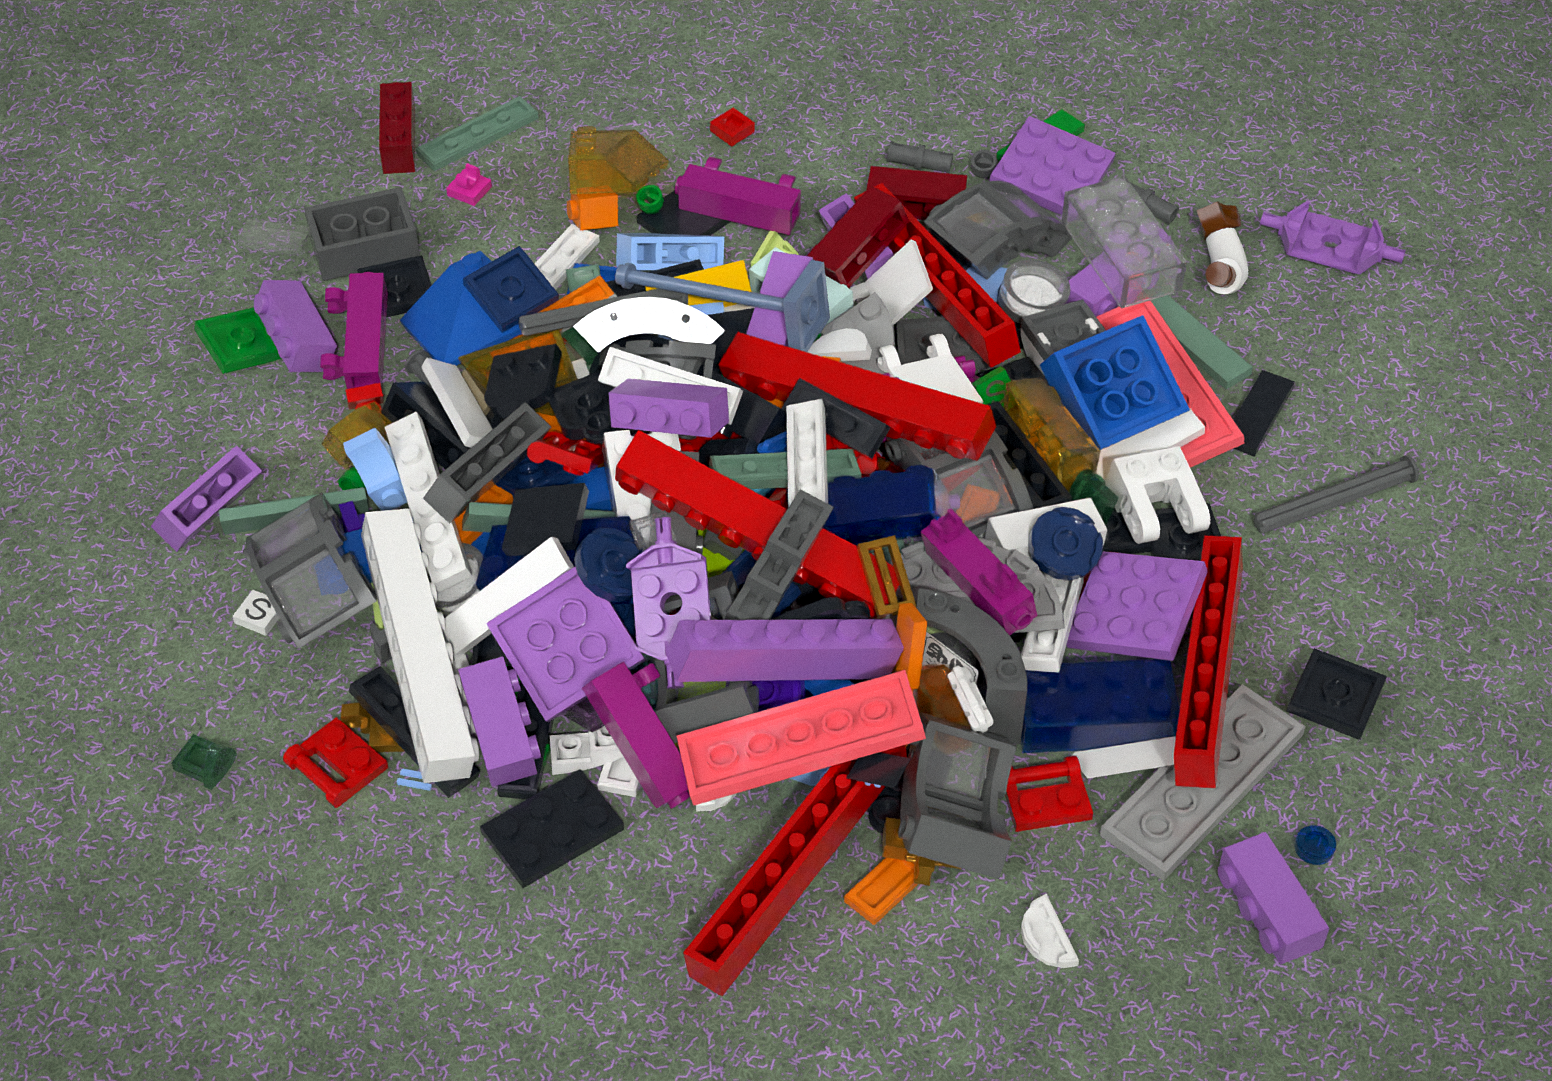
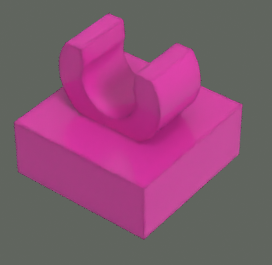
[446,163,492,206]

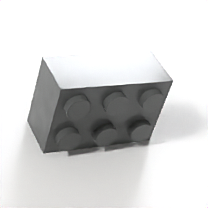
[304,187,420,281]

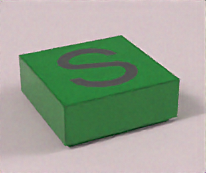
[971,366,1018,407]

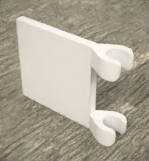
[850,239,933,325]
[877,334,983,403]

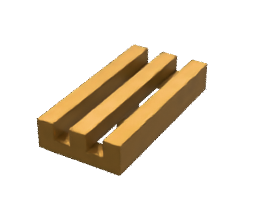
[857,535,916,619]

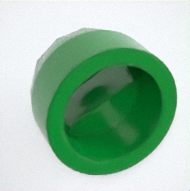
[636,185,664,214]
[338,467,367,491]

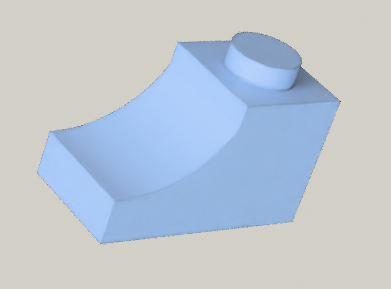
[343,428,407,511]

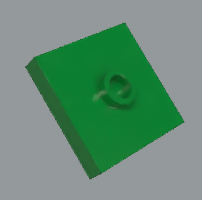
[194,307,281,374]

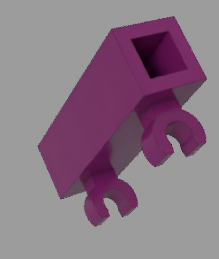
[675,157,801,235]
[320,272,388,389]
[921,508,1038,636]
[582,661,690,809]

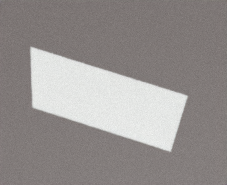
[1071,736,1176,779]

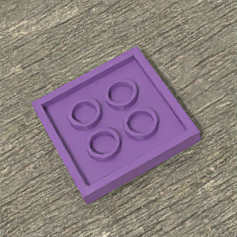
[989,116,1116,220]
[1066,551,1208,661]
[486,566,646,722]

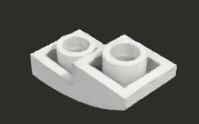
[550,721,623,775]

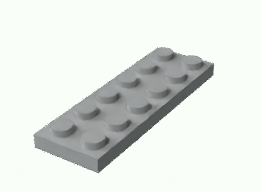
[1100,684,1306,881]

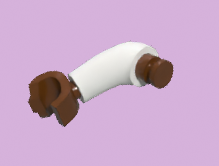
[1196,201,1248,295]

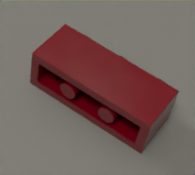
[379,82,415,174]
[866,166,968,220]
[807,186,909,288]

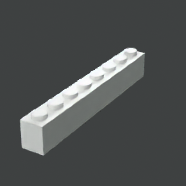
[361,509,479,783]

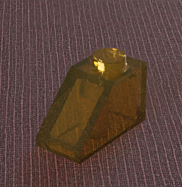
[322,402,392,469]

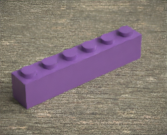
[666,619,904,682]

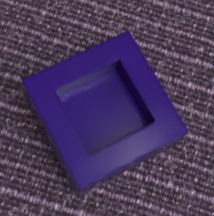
[339,501,365,533]

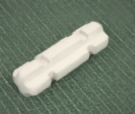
[948,665,993,733]

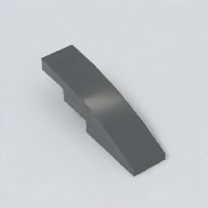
[724,489,834,620]

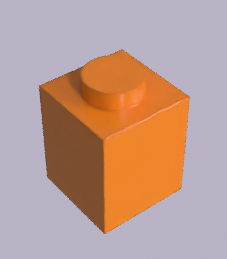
[567,184,618,231]

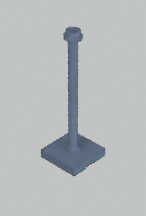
[615,260,830,352]

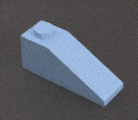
[616,233,724,270]

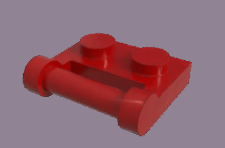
[527,430,604,475]
[283,717,388,808]
[1005,755,1093,832]

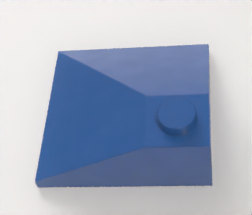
[400,251,522,366]
[1040,315,1190,451]

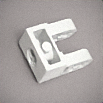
[1104,446,1210,544]

